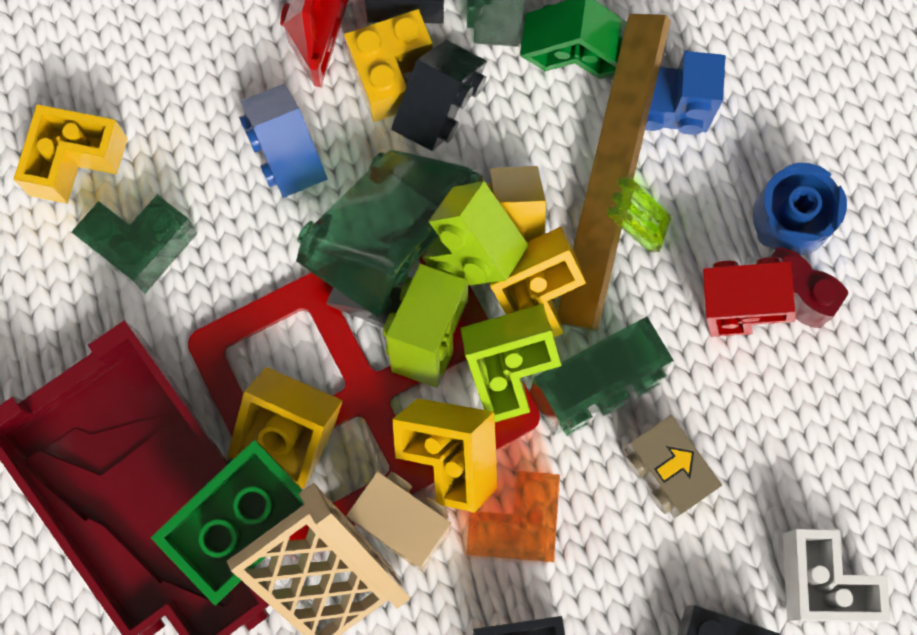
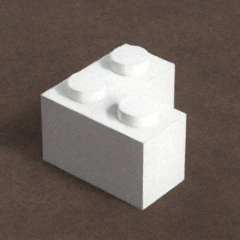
[783,529,891,622]

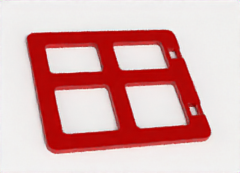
[188,218,540,541]

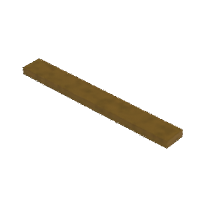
[558,14,671,331]

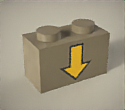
[625,415,722,518]

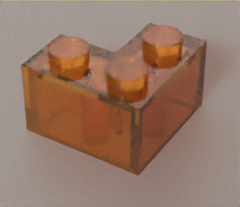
[466,471,560,565]

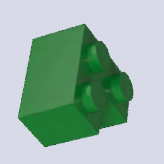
[520,0,627,79]

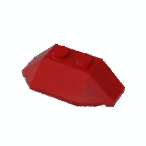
[280,0,349,88]

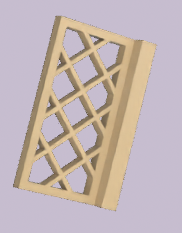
[227,483,411,635]

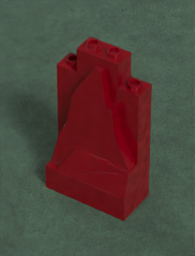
[0,320,270,635]

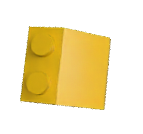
[227,366,343,489]

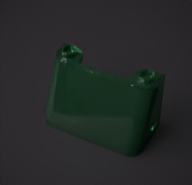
[296,149,484,318]

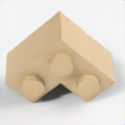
[346,471,451,572]

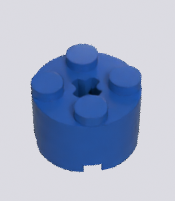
[753,163,847,255]

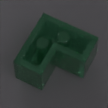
[71,194,198,294]

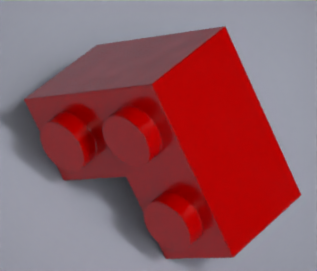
[703,257,795,337]

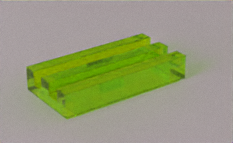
[606,178,672,252]

